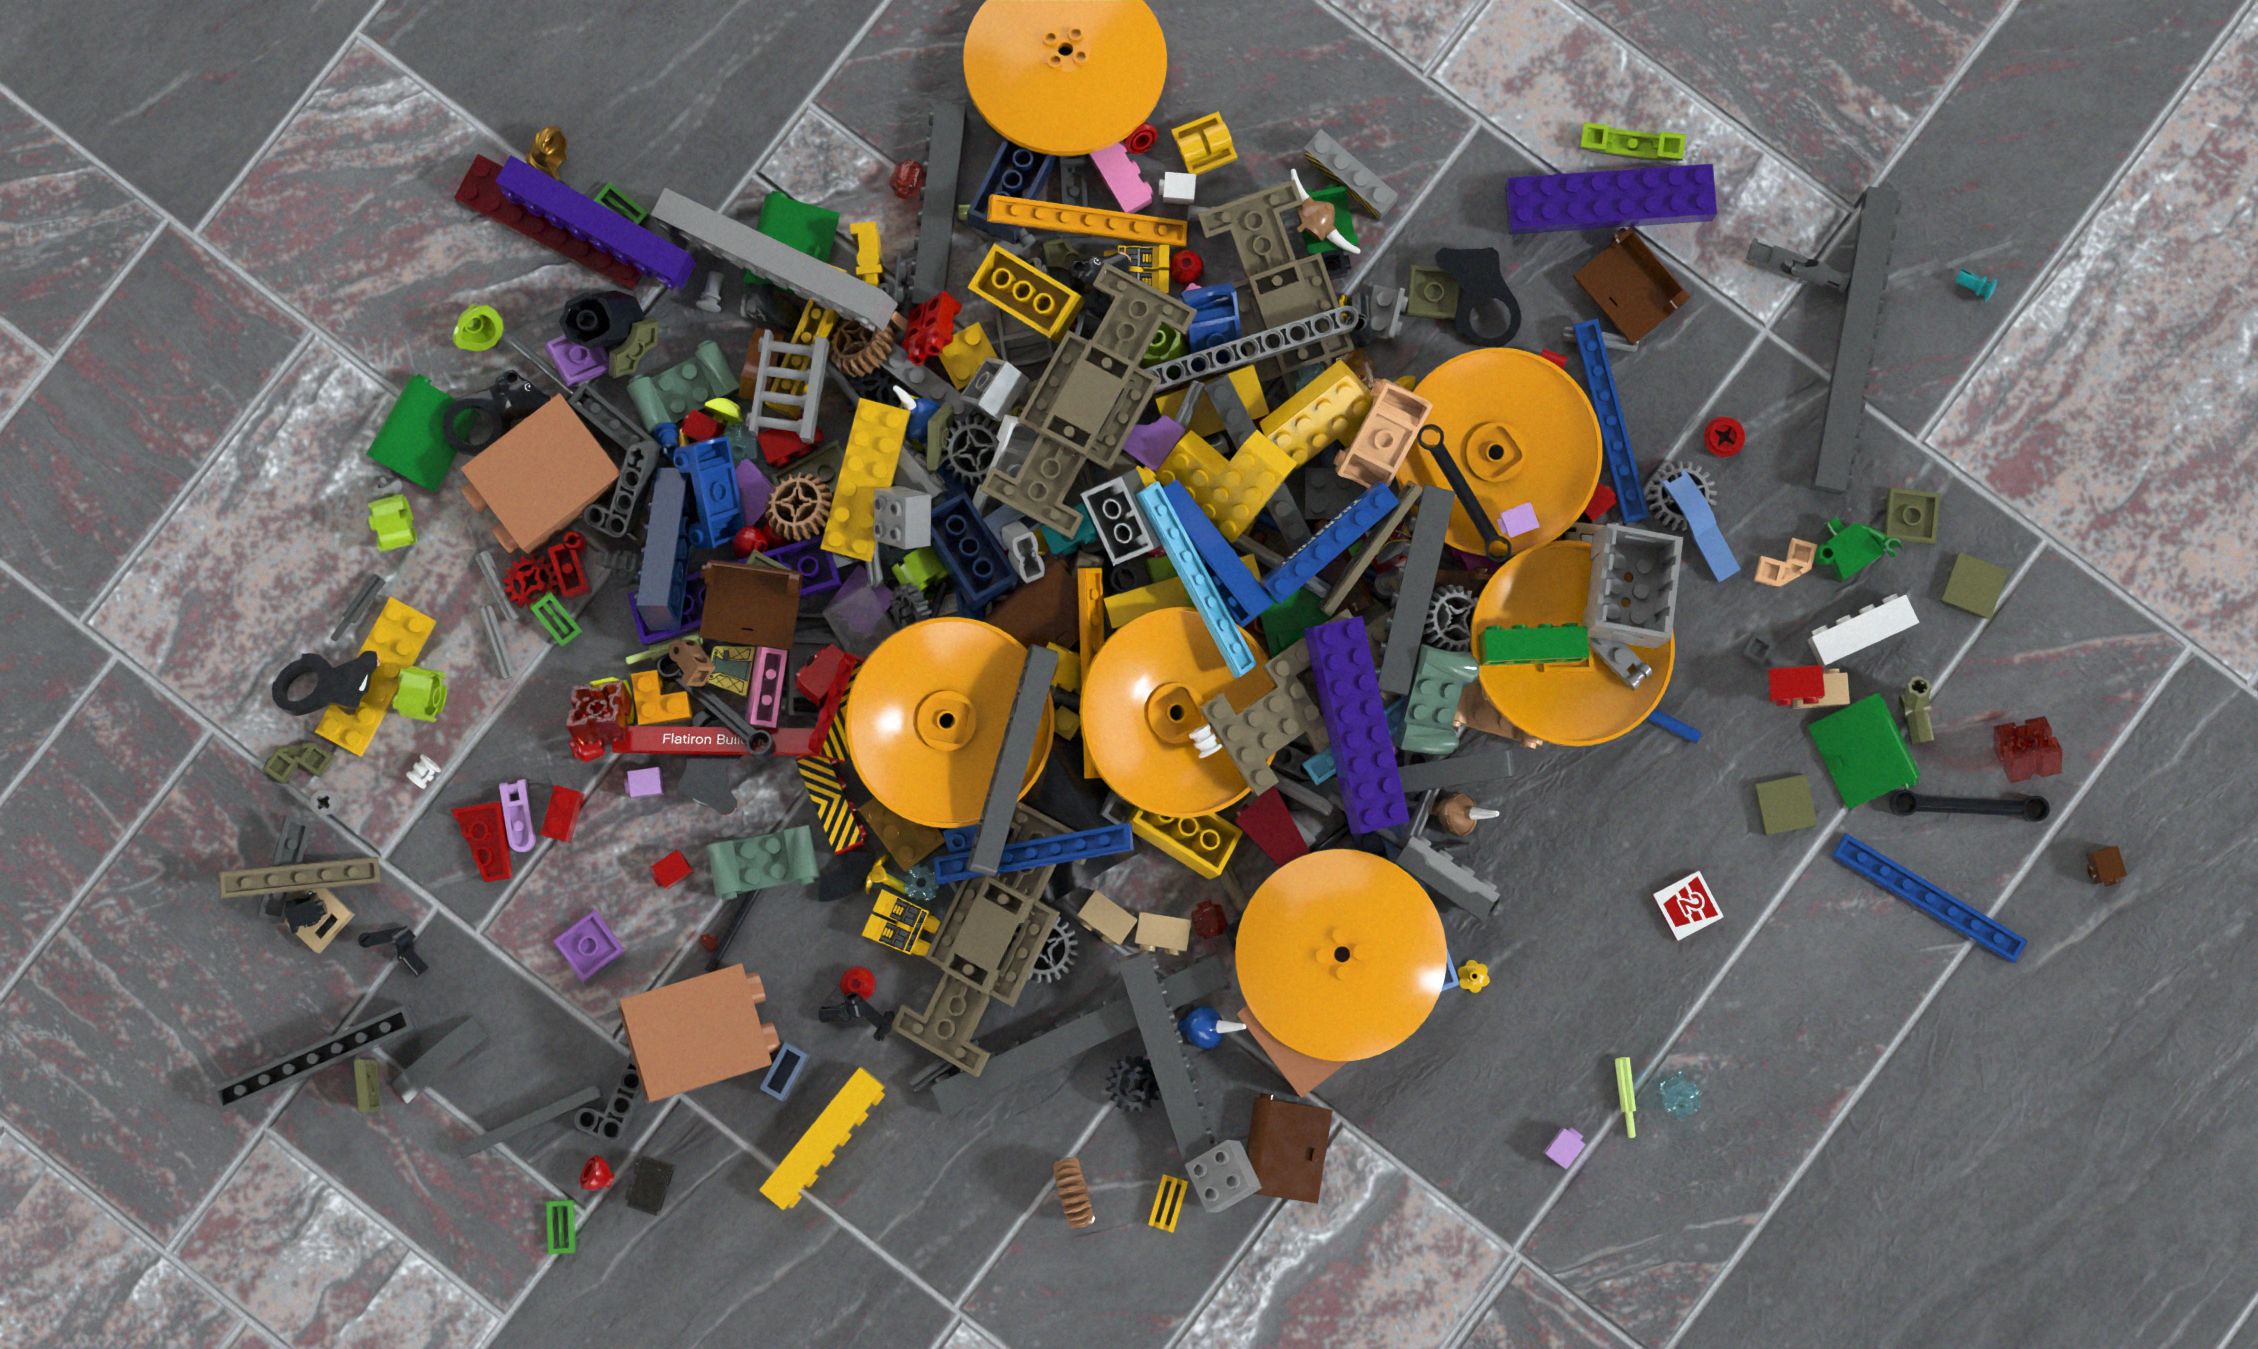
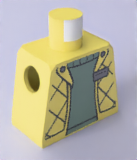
[707,646,756,698]

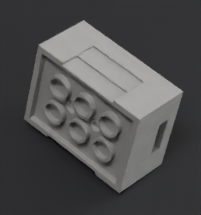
[1582,523,1683,649]

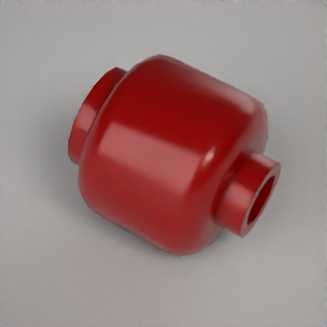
[568,725,609,763]

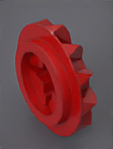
[1703,417,1745,458]

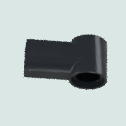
[1345,293,1375,347]

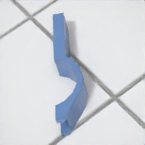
[1661,469,1741,583]

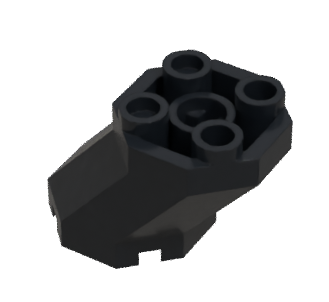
[559,290,646,349]

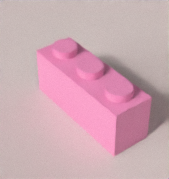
[1087,140,1154,214]
[745,647,788,728]

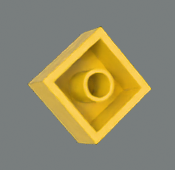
[937,322,998,394]

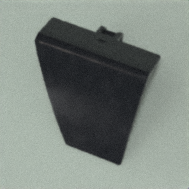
[1013,737,1145,906]

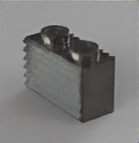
[625,1155,676,1216]

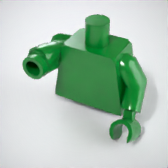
[1814,516,1903,582]

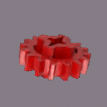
[503,554,559,611]

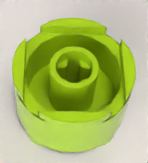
[1139,323,1189,378]
[368,494,418,552]
[891,545,949,594]
[393,666,447,722]

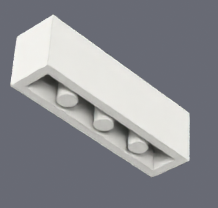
[1807,593,1919,667]

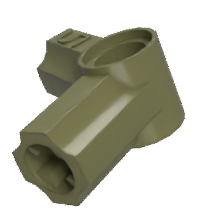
[1899,676,1934,745]

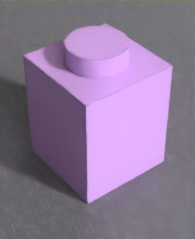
[1497,502,1539,538]
[624,767,665,799]
[1543,1127,1586,1170]

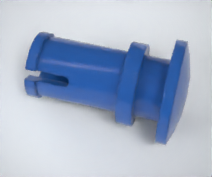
[654,422,680,457]

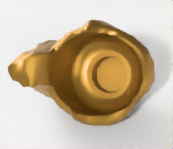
[525,125,568,181]

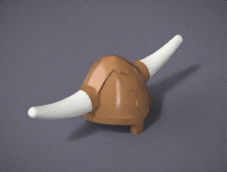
[1291,169,1360,254]
[1405,792,1499,837]

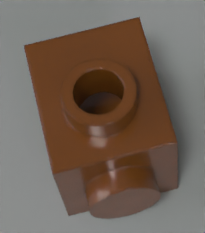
[2086,845,2127,887]

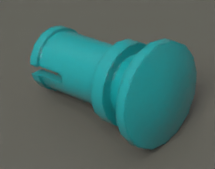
[1955,268,1998,302]

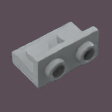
[1371,285,1408,343]

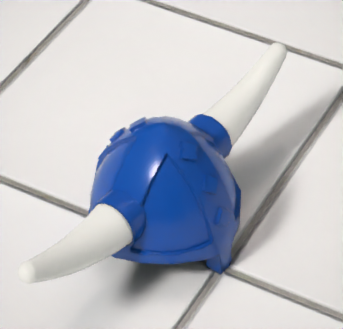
[893,385,941,472]
[1171,1006,1246,1049]

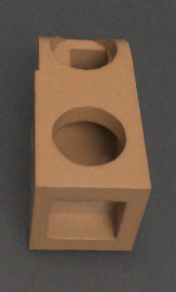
[669,639,716,686]

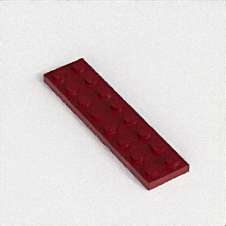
[454,154,643,291]

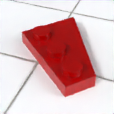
[451,801,513,882]

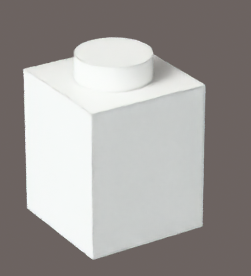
[1159,172,1196,205]

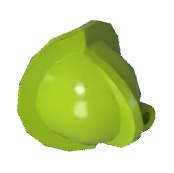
[452,304,504,352]

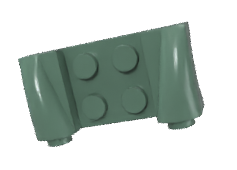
[626,340,740,437]
[1394,644,1480,757]
[707,825,820,900]

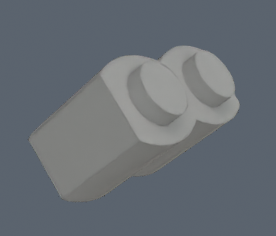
[1002,520,1045,583]

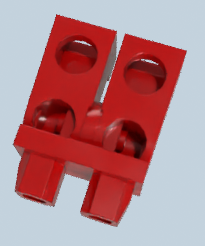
[902,291,962,366]

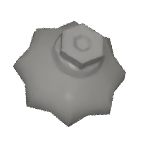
[372,477,402,500]

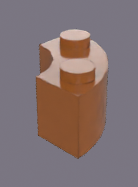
[739,328,786,403]

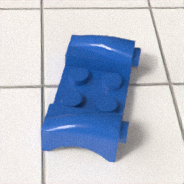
[1177,283,1243,372]
[673,436,746,549]

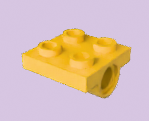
[1171,111,1238,176]

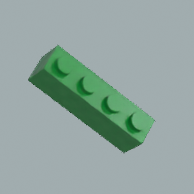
[1478,622,1590,666]

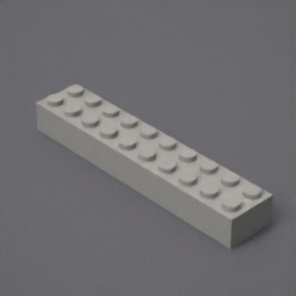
[651,188,898,332]

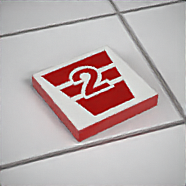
[1652,871,1724,941]

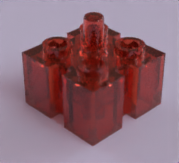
[566,680,633,746]
[1993,716,2062,783]

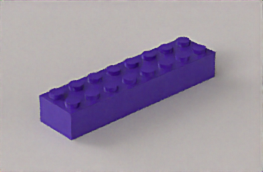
[495,155,696,290]
[1505,164,1717,235]
[627,534,843,646]
[1303,616,1410,834]

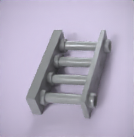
[746,329,829,444]

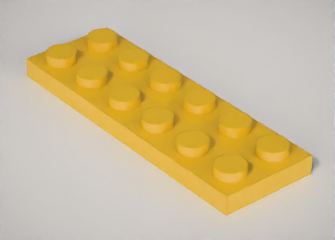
[820,398,911,562]
[315,596,437,757]

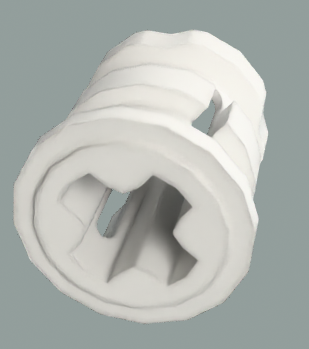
[1189,724,1223,758]
[406,754,441,789]

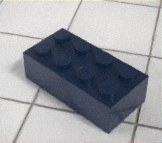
[967,138,1057,244]
[930,492,1019,611]

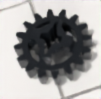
[844,370,900,418]
[1106,1055,1160,1113]

